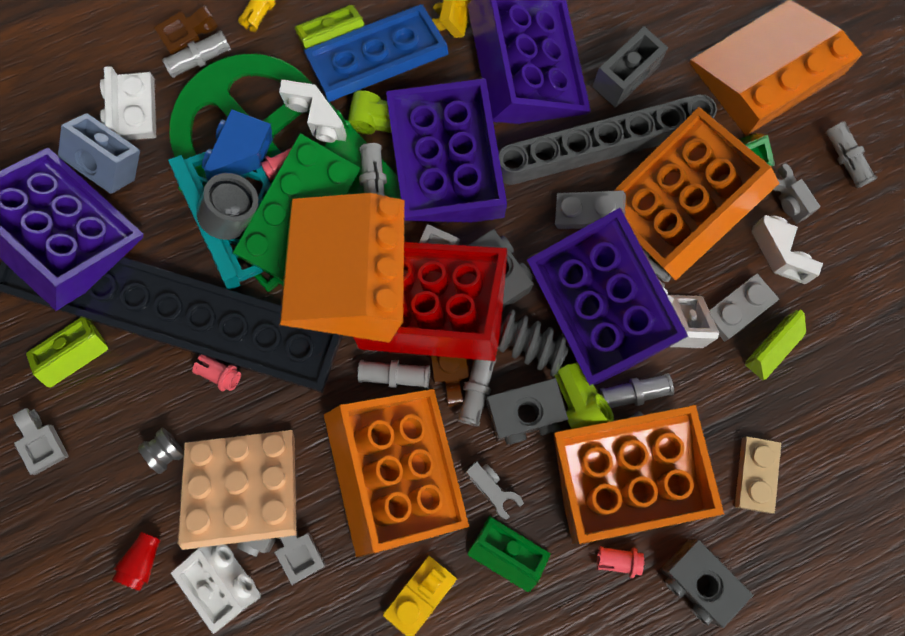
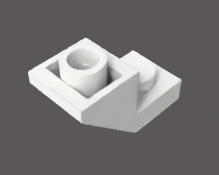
[279,80,347,143]
[752,215,823,284]

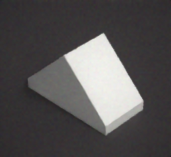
[669,295,719,348]

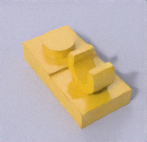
[432,0,471,38]
[382,556,457,636]

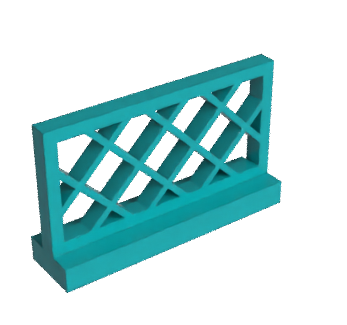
[168,149,271,290]

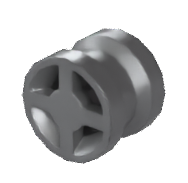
[138,428,184,474]

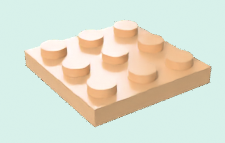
[178,430,296,550]

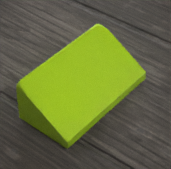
[295,5,364,50]
[745,309,806,380]
[26,318,108,388]

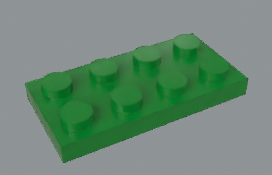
[233,133,361,282]

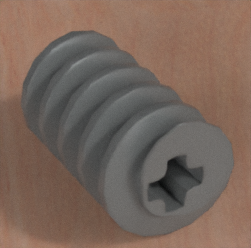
[499,309,570,377]

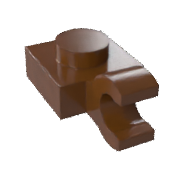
[154,6,218,55]
[431,356,469,407]

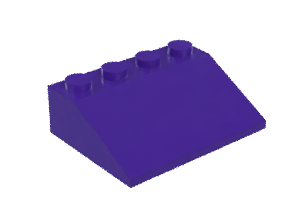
[468,0,591,124]
[386,78,507,222]
[0,148,143,311]
[527,208,689,385]

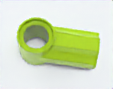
[348,91,392,134]
[555,362,614,429]

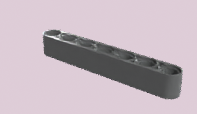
[499,94,717,185]

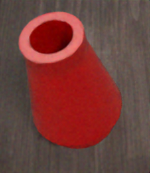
[112,532,161,591]

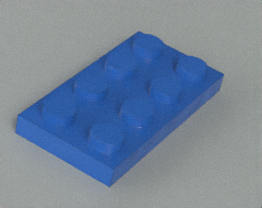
[304,4,449,102]

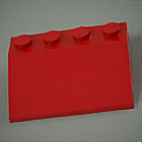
[353,242,507,361]

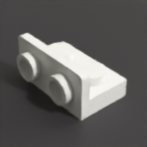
[100,66,156,140]
[171,544,261,634]

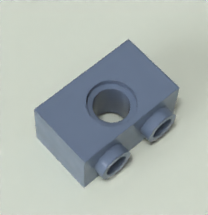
[58,113,140,194]

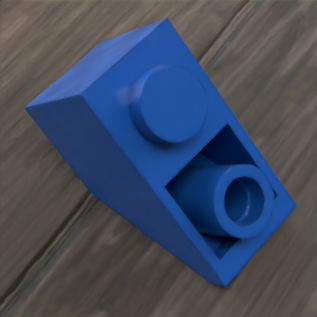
[202,109,273,181]

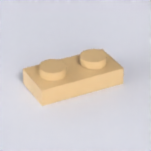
[735,437,781,514]

